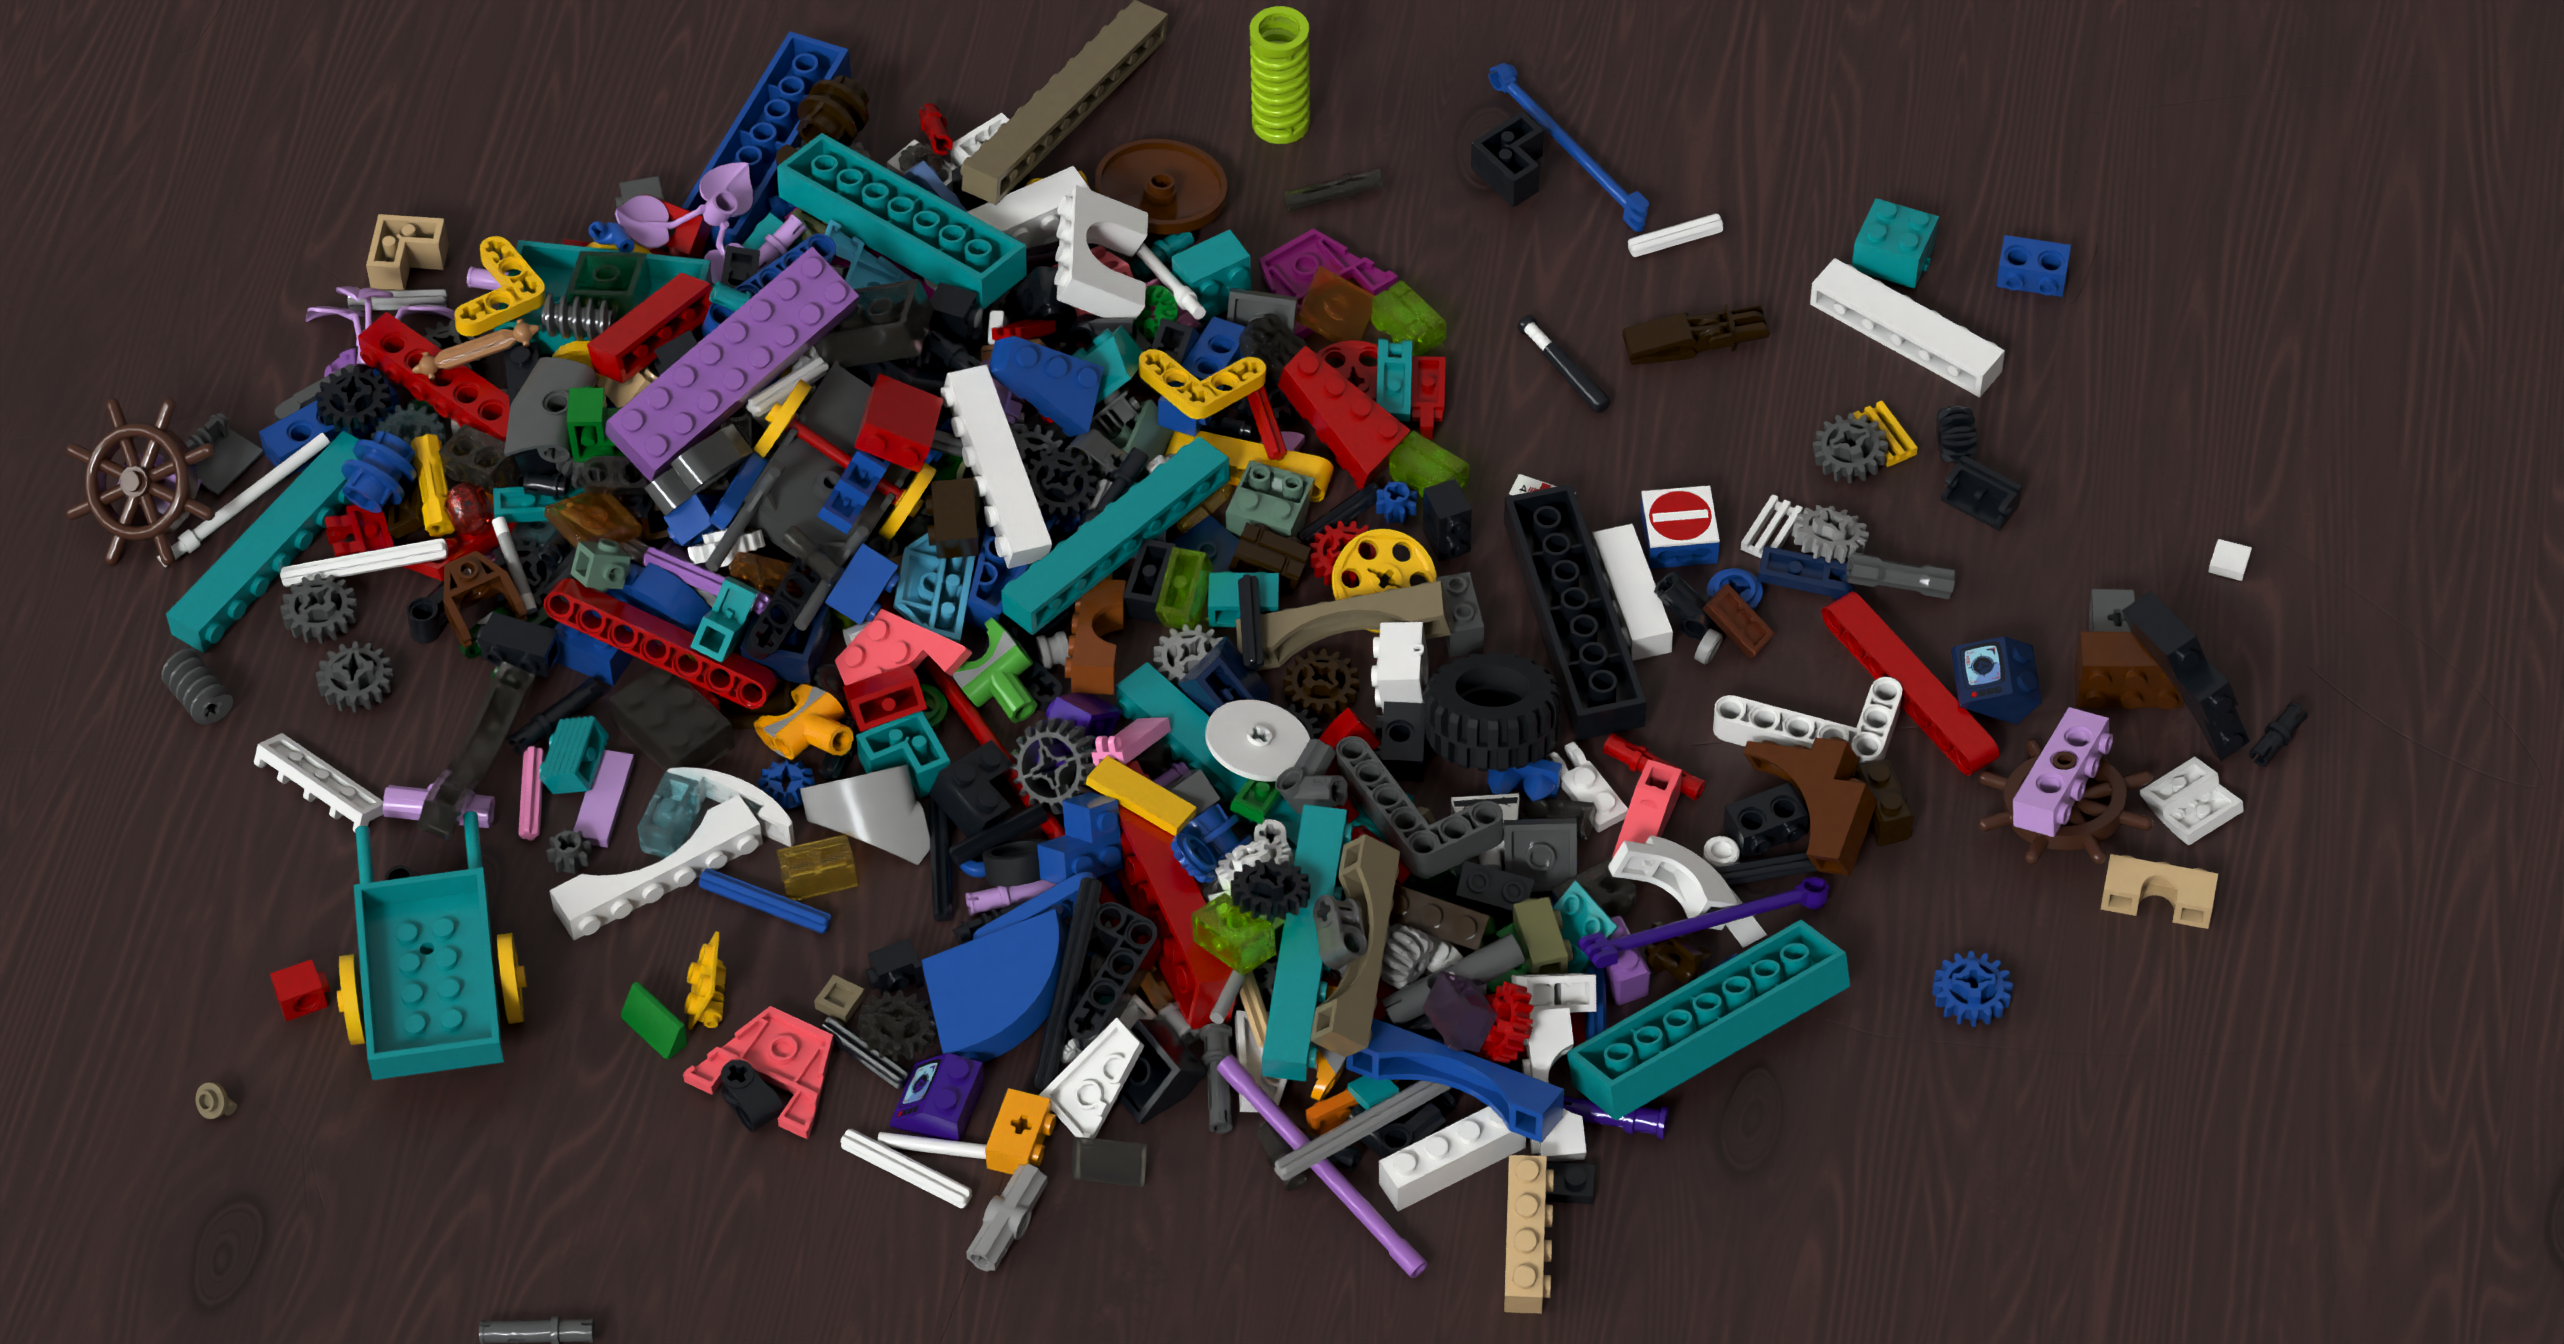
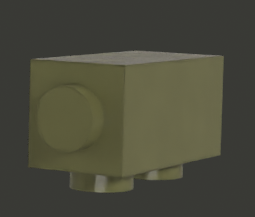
[1513,897,1573,975]

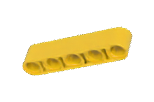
[1164,431,1334,502]

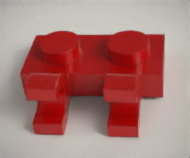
[324,505,394,558]

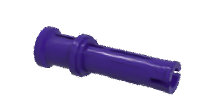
[1563,1096,1669,1140]

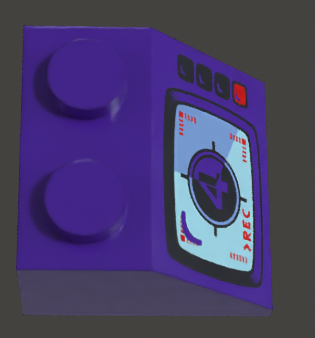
[890,1053,985,1141]

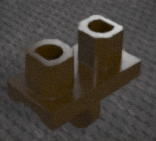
[1645,921,1711,985]

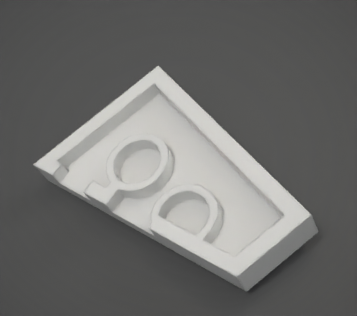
[1039,1018,1145,1149]

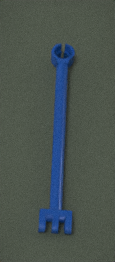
[1488,63,1649,232]

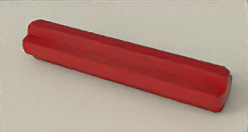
[1247,385,1287,461]

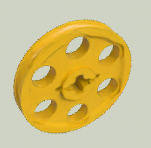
[1332,529,1437,633]

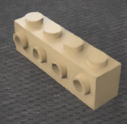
[1504,1155,1554,1314]

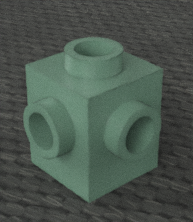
[570,539,631,592]

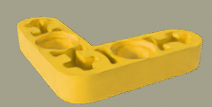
[454,236,546,336]
[1138,349,1266,419]

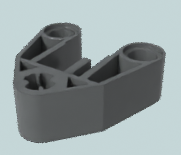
[645,424,754,517]

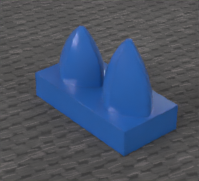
[1487,759,1562,802]

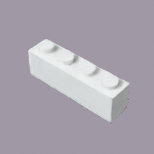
[1592,524,1673,661]
[1379,1106,1526,1211]

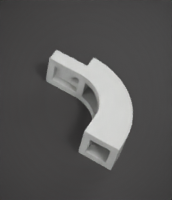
[1608,835,1738,930]

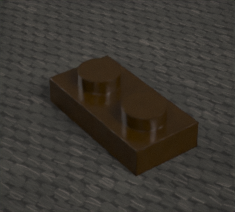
[388,472,424,540]

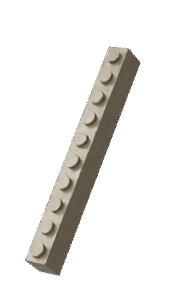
[960,0,1168,205]

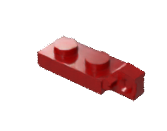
[1410,356,1446,440]

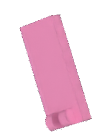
[1091,717,1171,766]

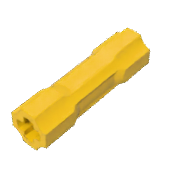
[410,434,457,537]

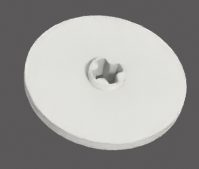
[1205,700,1310,782]

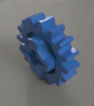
[1932,951,2013,1027]

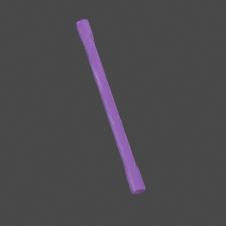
[1217,1055,1428,1278]

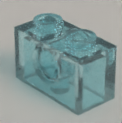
[637,771,702,858]

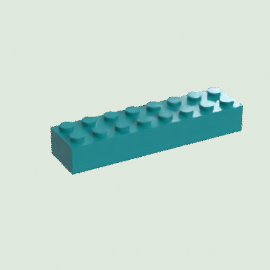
[777,133,1027,310]
[1567,920,1850,1121]

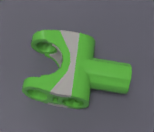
[953,617,1038,723]

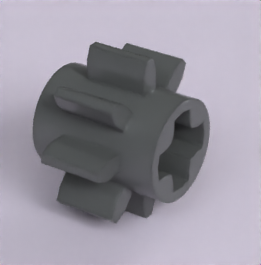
[546,829,592,875]

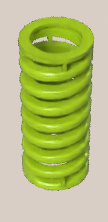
[1250,6,1310,144]

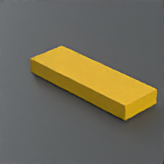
[1086,755,1197,836]

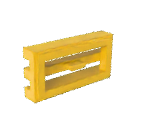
[1853,401,1918,468]

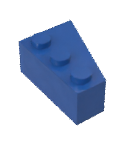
[989,336,1104,437]

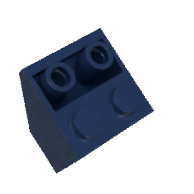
[1178,637,1271,717]

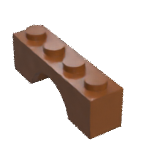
[1065,579,1126,695]

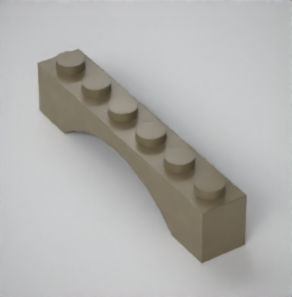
[1236,581,1451,671]
[1310,834,1400,1058]

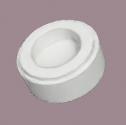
[1703,836,1740,868]

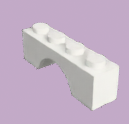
[1522,1007,1587,1162]

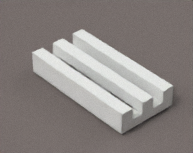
[1741,494,1803,558]

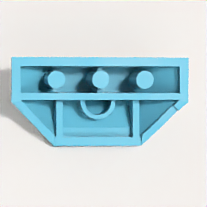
[893,528,980,643]

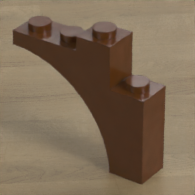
[1743,737,1878,876]

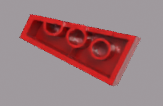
[1278,345,1411,490]

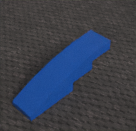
[817,449,891,535]

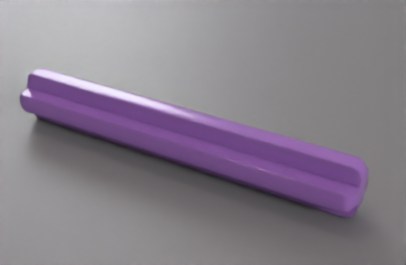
[643,547,770,614]

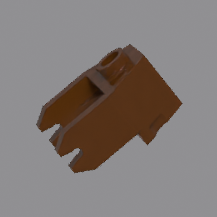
[443,550,528,648]

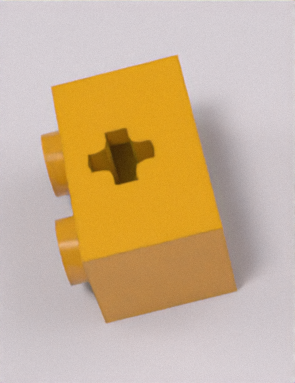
[985,1088,1056,1175]

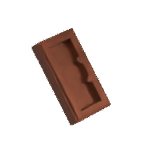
[1702,583,1775,659]

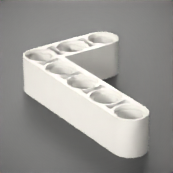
[1713,677,1902,776]

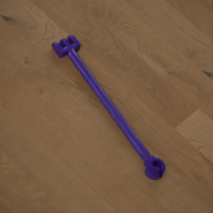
[1578,877,1829,969]

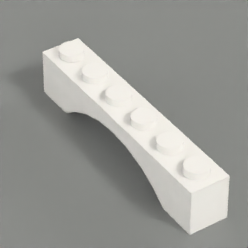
[549,794,763,940]

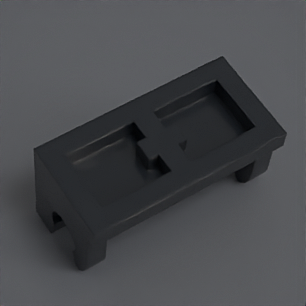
[1941,455,2022,531]

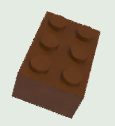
[2074,631,2184,709]

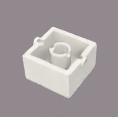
[1371,622,1429,713]

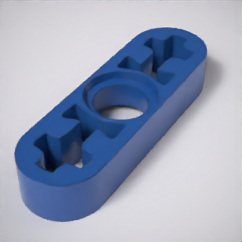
[708,451,768,531]

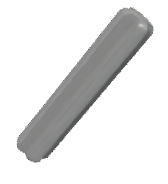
[347,289,448,311]

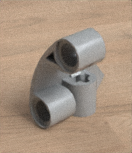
[800,765,930,865]

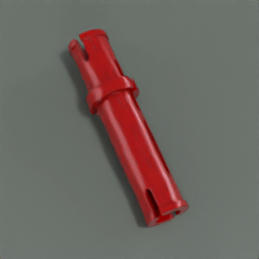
[919,103,953,155]
[1603,733,1706,801]

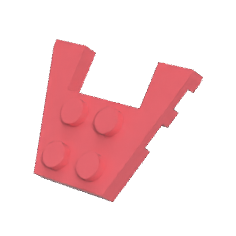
[835,609,972,731]
[683,1006,834,1139]

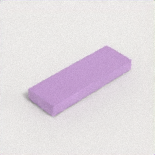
[574,750,635,848]

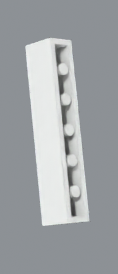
[1810,258,2005,397]
[940,364,1052,569]

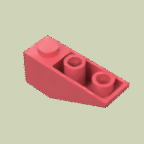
[1610,759,1682,862]

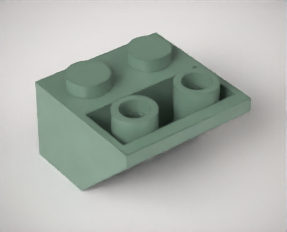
[1226,460,1315,540]

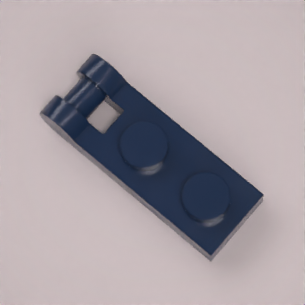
[1757,546,1855,600]

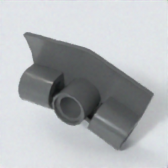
[504,357,598,463]

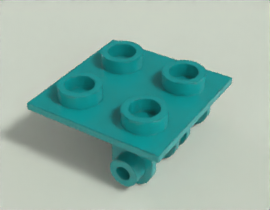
[1553,880,1619,973]

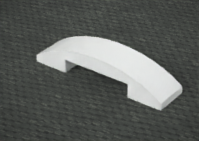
[665,767,795,847]

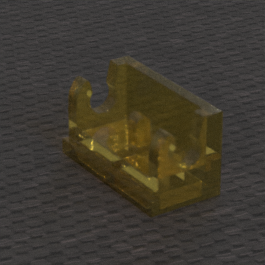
[776,834,858,901]

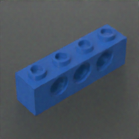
[1158,316,1254,437]
[259,368,402,479]

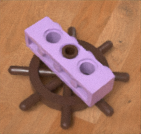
[1978,707,2153,865]

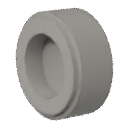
[1694,628,1723,665]

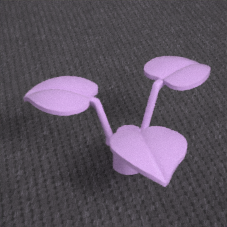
[615,162,753,284]
[306,286,455,365]

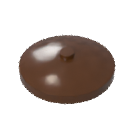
[1094,138,1228,235]

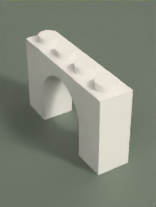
[1054,185,1148,320]

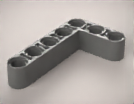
[1336,736,1504,878]

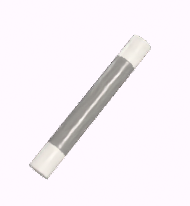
[492,517,538,615]

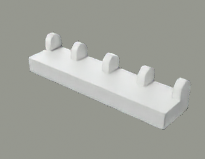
[254,733,384,832]

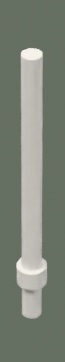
[1135,242,1206,319]
[157,433,330,568]

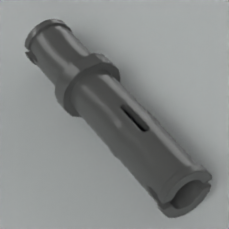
[479,1316,596,1344]

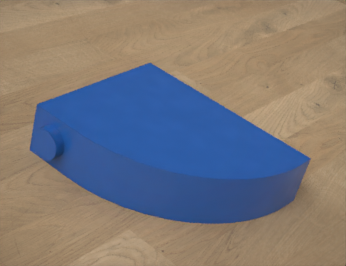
[921,909,1069,1063]

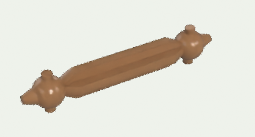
[412,319,540,380]

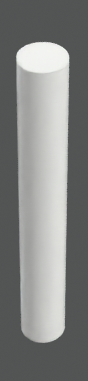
[878,1132,986,1159]

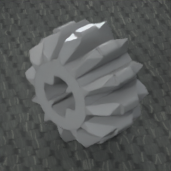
[1380,926,1434,989]

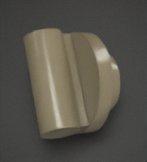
[196,1082,237,1119]

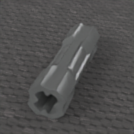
[1846,552,1955,599]

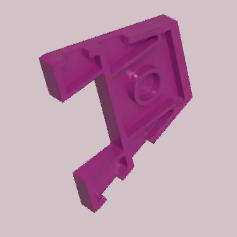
[1259,229,1398,344]

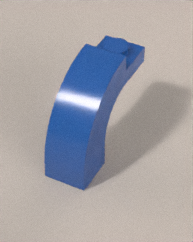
[607,562,711,634]

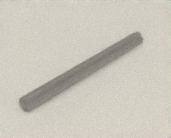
[1274,1080,1451,1180]

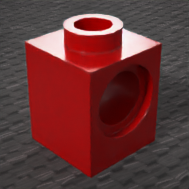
[270,959,330,1021]

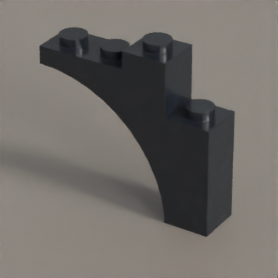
[2122,591,2250,761]

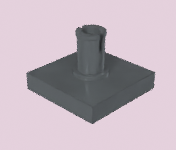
[1227,288,1298,365]
[1504,818,1577,892]

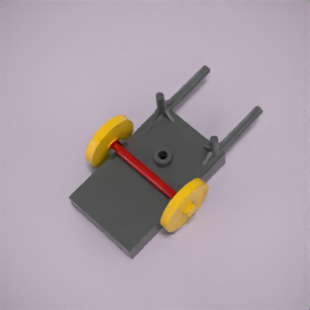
[705,363,937,631]

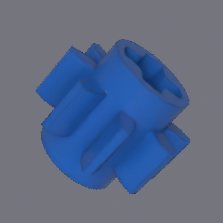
[1376,481,1417,524]

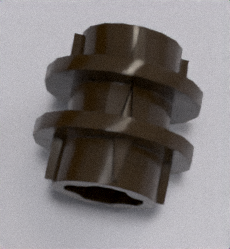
[796,75,870,147]

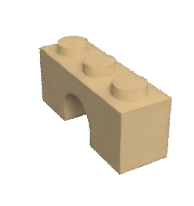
[2101,854,2218,929]

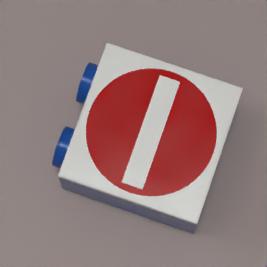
[1640,485,1720,569]

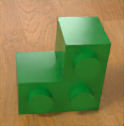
[567,386,631,462]

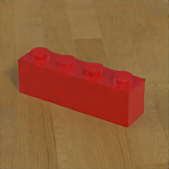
[587,272,712,384]

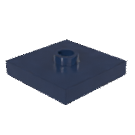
[1171,515,1239,600]

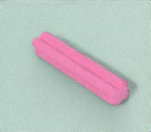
[518,746,545,841]

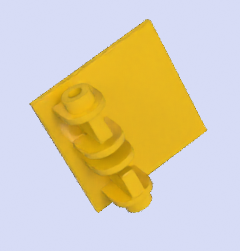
[684,931,726,1030]

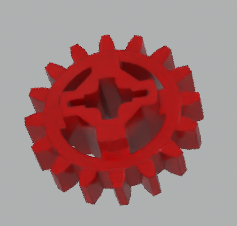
[1309,521,1377,588]
[1480,982,1534,1064]

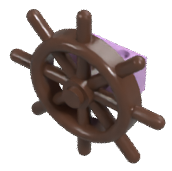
[66,398,216,566]

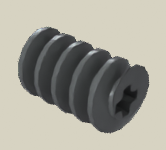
[541,293,617,341]
[161,648,233,725]

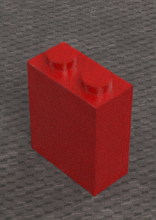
[854,373,943,473]

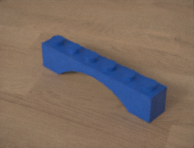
[1346,1018,1564,1143]

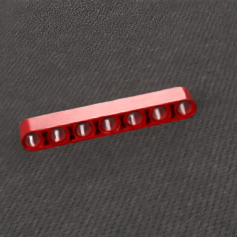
[544,578,777,709]
[1821,591,2000,776]

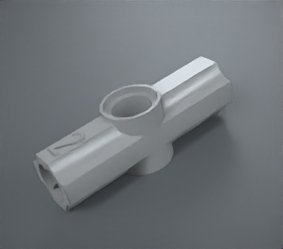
[966,1164,1048,1272]

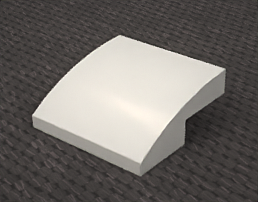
[2140,757,2244,846]

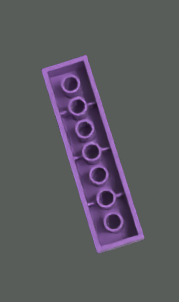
[605,247,859,482]

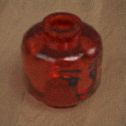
[443,482,494,536]

